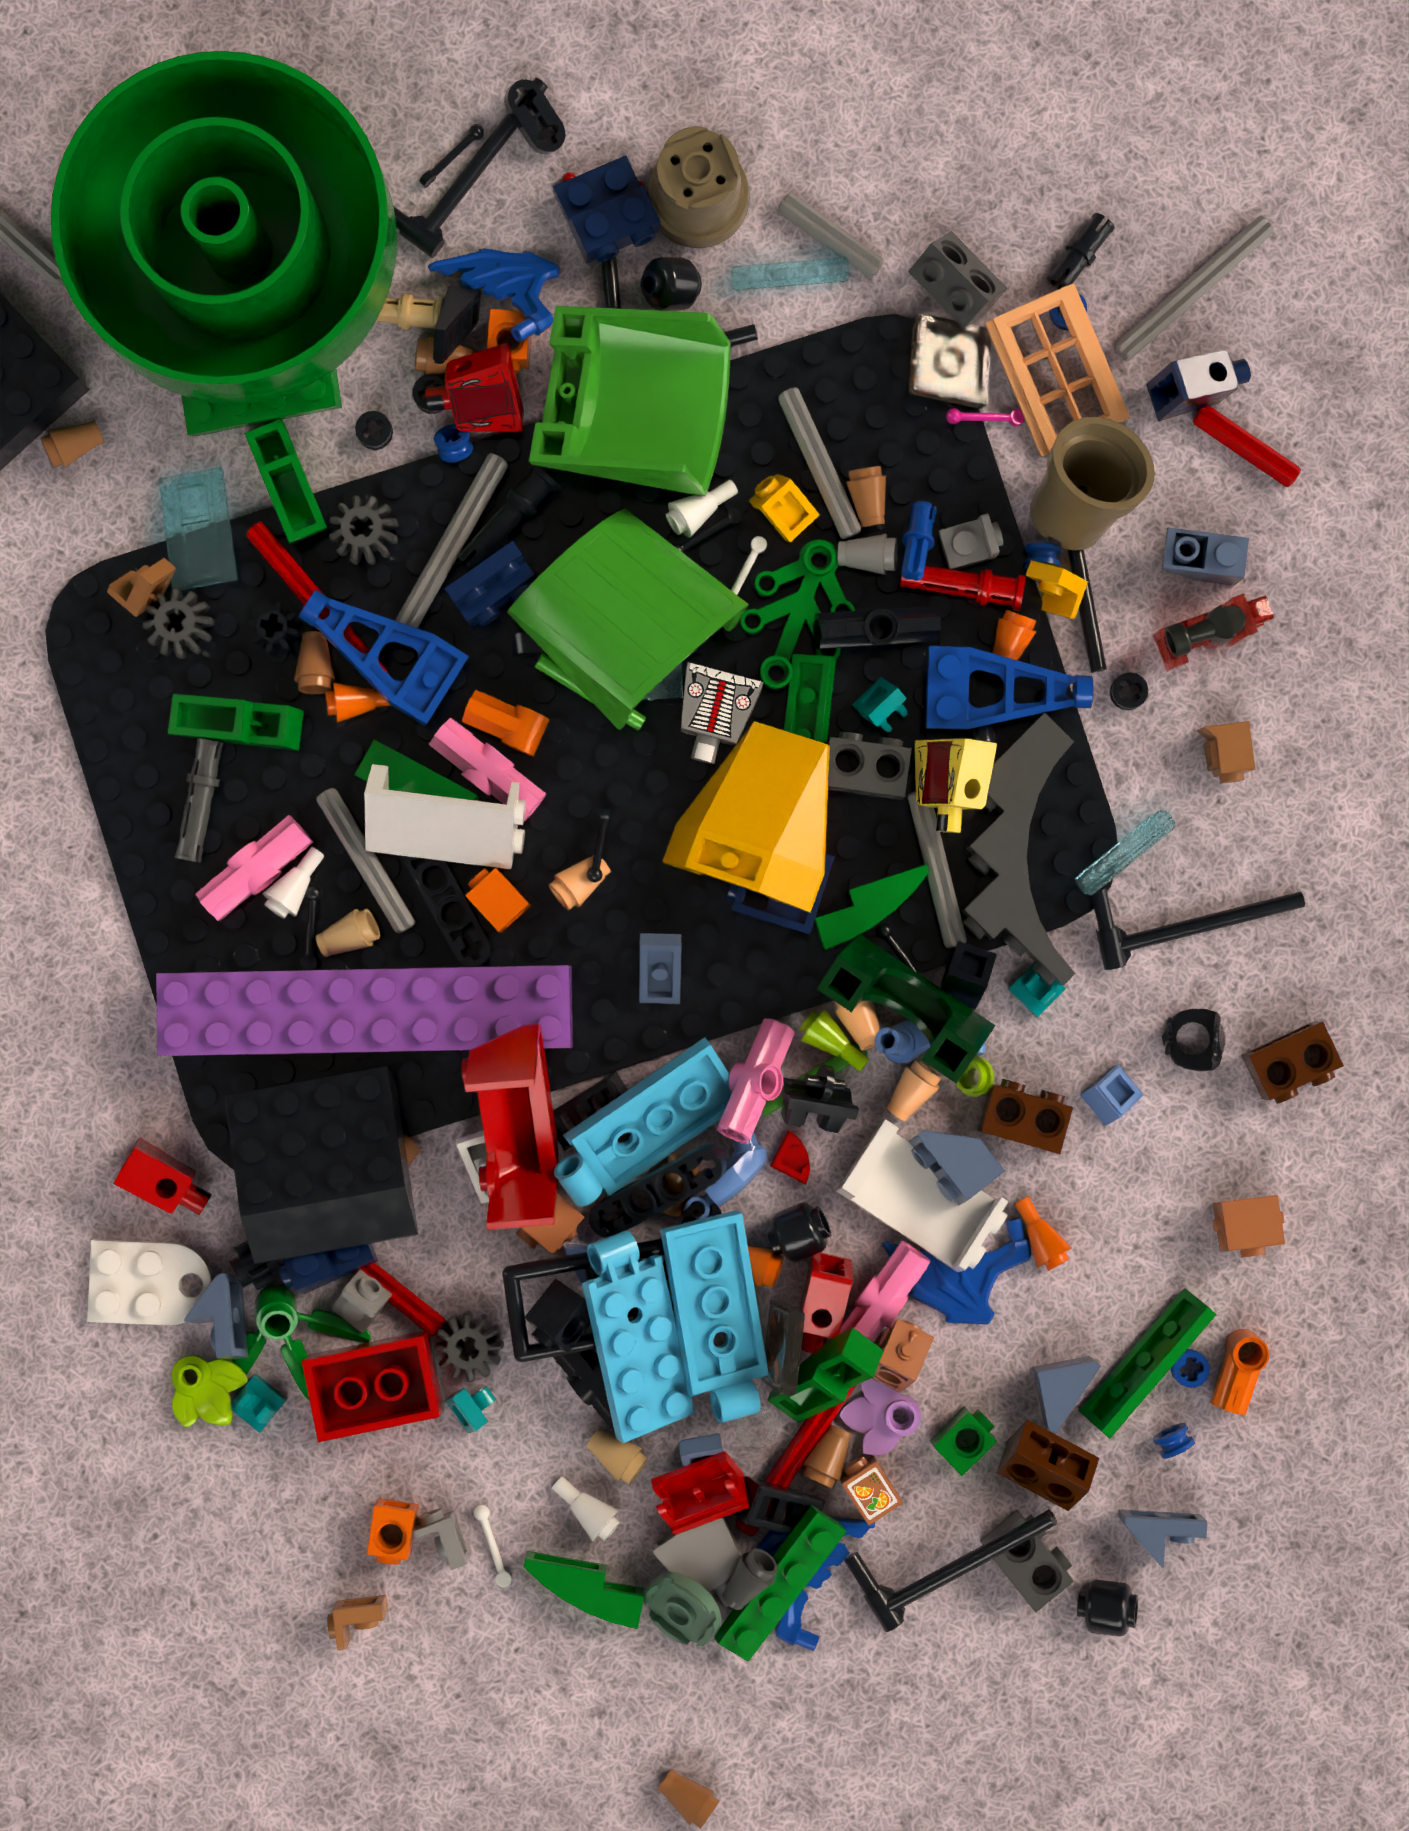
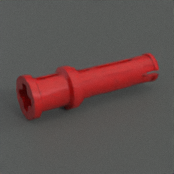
[900,566,1026,611]

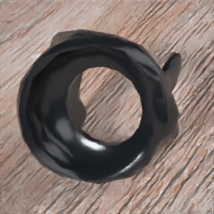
[1162,1009,1226,1071]

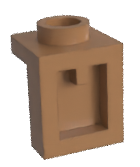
[107,558,176,617]
[327,1595,388,1650]

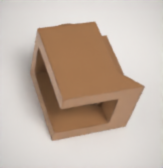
[1197,721,1256,784]

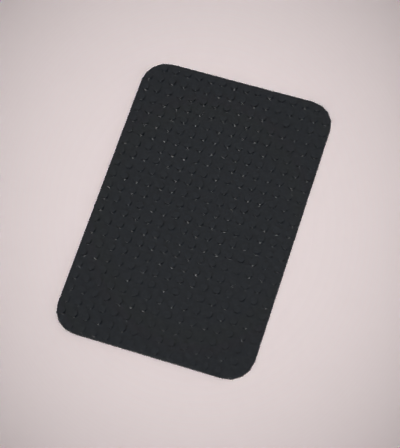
[45,314,1119,1170]

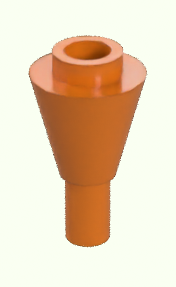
[325,683,392,723]
[1014,1196,1072,1271]

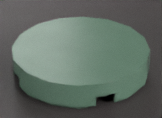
[644,1572,722,1646]

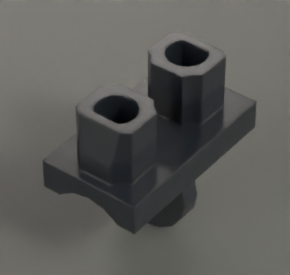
[781,1065,859,1133]

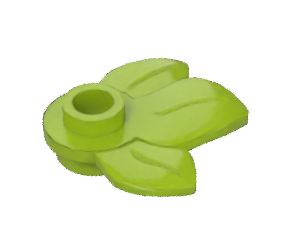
[171,1355,248,1428]

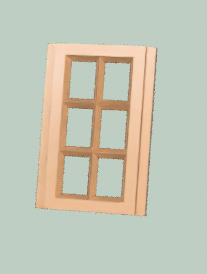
[984,283,1131,457]

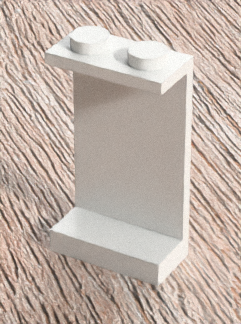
[364,764,526,869]
[836,1119,1009,1272]

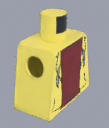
[915,739,997,833]

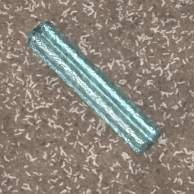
[731,257,850,291]
[1075,810,1176,895]

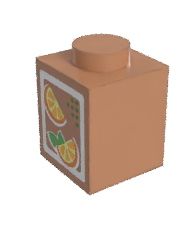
[840,1455,903,1526]

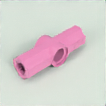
[429,718,547,821]
[195,815,313,921]
[716,1019,795,1144]
[839,1241,930,1342]

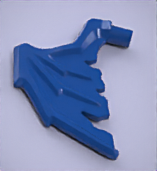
[428,248,560,342]
[882,1218,1032,1324]
[756,1517,875,1652]

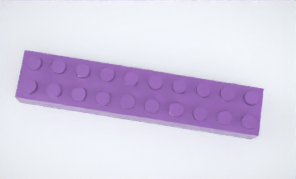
[156,965,573,1056]

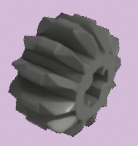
[329,495,399,565]
[143,588,214,659]
[434,1311,504,1382]

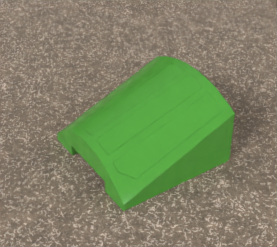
[529,306,731,497]
[507,508,749,730]

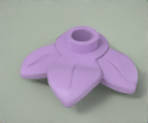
[839,1378,921,1455]

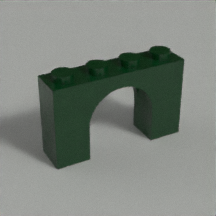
[817,934,996,1084]

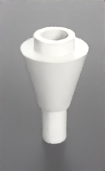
[666,479,738,538]
[262,847,324,919]
[551,1476,621,1542]

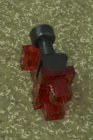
[1153,594,1274,672]

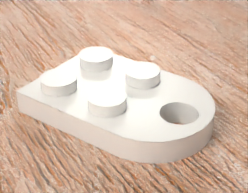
[87,1239,213,1325]

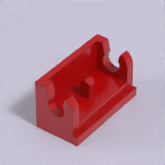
[651,1451,749,1535]

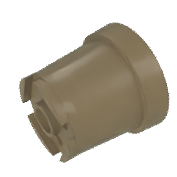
[647,126,750,248]
[1030,417,1155,550]

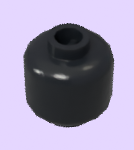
[640,257,702,311]
[768,1202,831,1263]
[1077,1579,1138,1637]

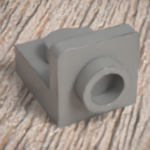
[938,513,1003,570]
[331,1269,392,1334]
[412,1508,470,1570]

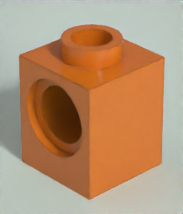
[487,309,532,374]
[465,868,532,933]
[367,1498,419,1565]

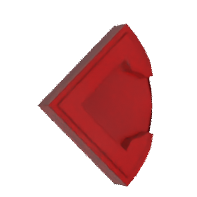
[770,1130,810,1185]

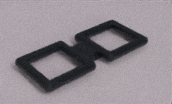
[502,1239,676,1362]

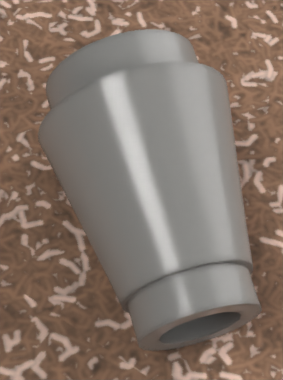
[838,534,897,575]

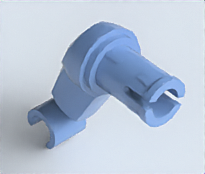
[875,1020,986,1063]
[683,1132,767,1220]

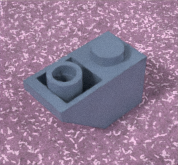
[1162,527,1249,586]
[909,1130,1005,1206]

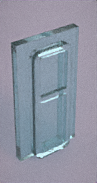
[159,467,238,590]

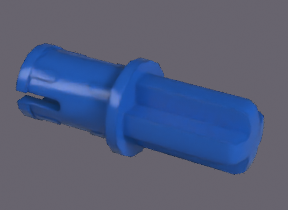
[901,501,937,581]

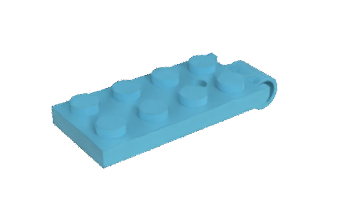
[554,1037,732,1206]
[660,1210,769,1423]
[582,1230,695,1443]

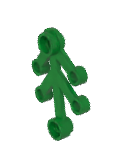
[740,540,855,690]

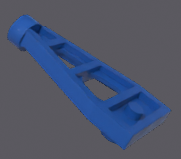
[299,590,469,726]
[925,646,1094,730]

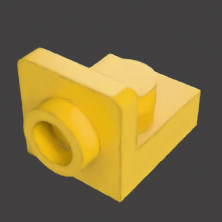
[749,474,820,542]
[1026,560,1088,619]

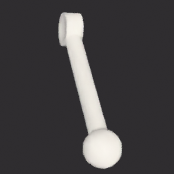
[731,536,767,595]
[473,1505,512,1587]

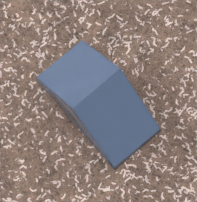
[1033,1356,1101,1434]

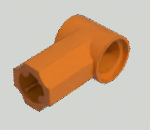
[462,690,550,757]
[1210,1329,1270,1415]

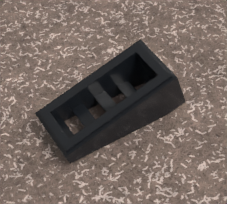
[433,284,481,364]
[553,1071,628,1151]
[733,1476,826,1535]

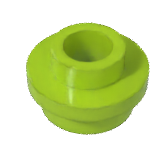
[955,1056,994,1097]

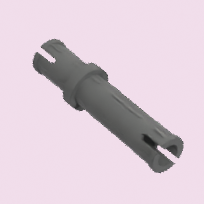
[175,738,224,863]

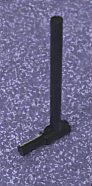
[393,77,548,258]
[1090,887,1305,970]
[844,1509,1057,1632]

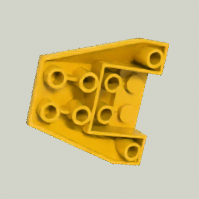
[662,721,830,913]

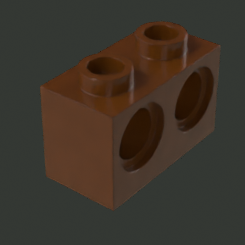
[1241,1021,1344,1104]
[977,1078,1073,1154]
[996,1419,1100,1511]

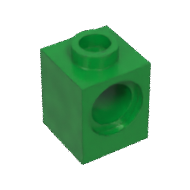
[930,1406,997,1476]

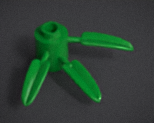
[232,1285,372,1400]

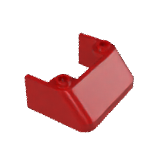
[462,1023,559,1230]

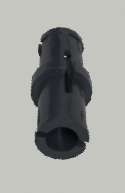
[1047,213,1115,289]

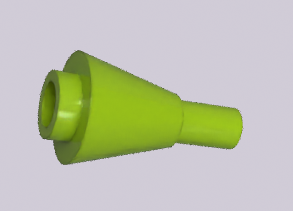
[799,1009,870,1072]

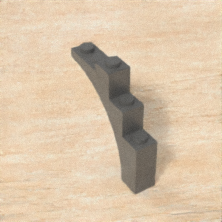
[961,713,1076,986]

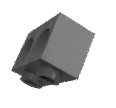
[908,231,1008,329]
[828,732,912,800]
[980,1509,1074,1613]

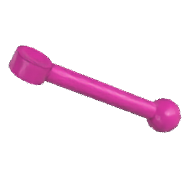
[946,408,1025,427]

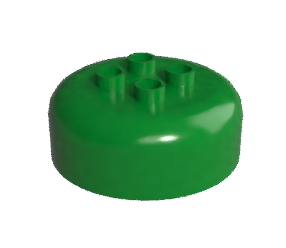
[50,51,397,404]

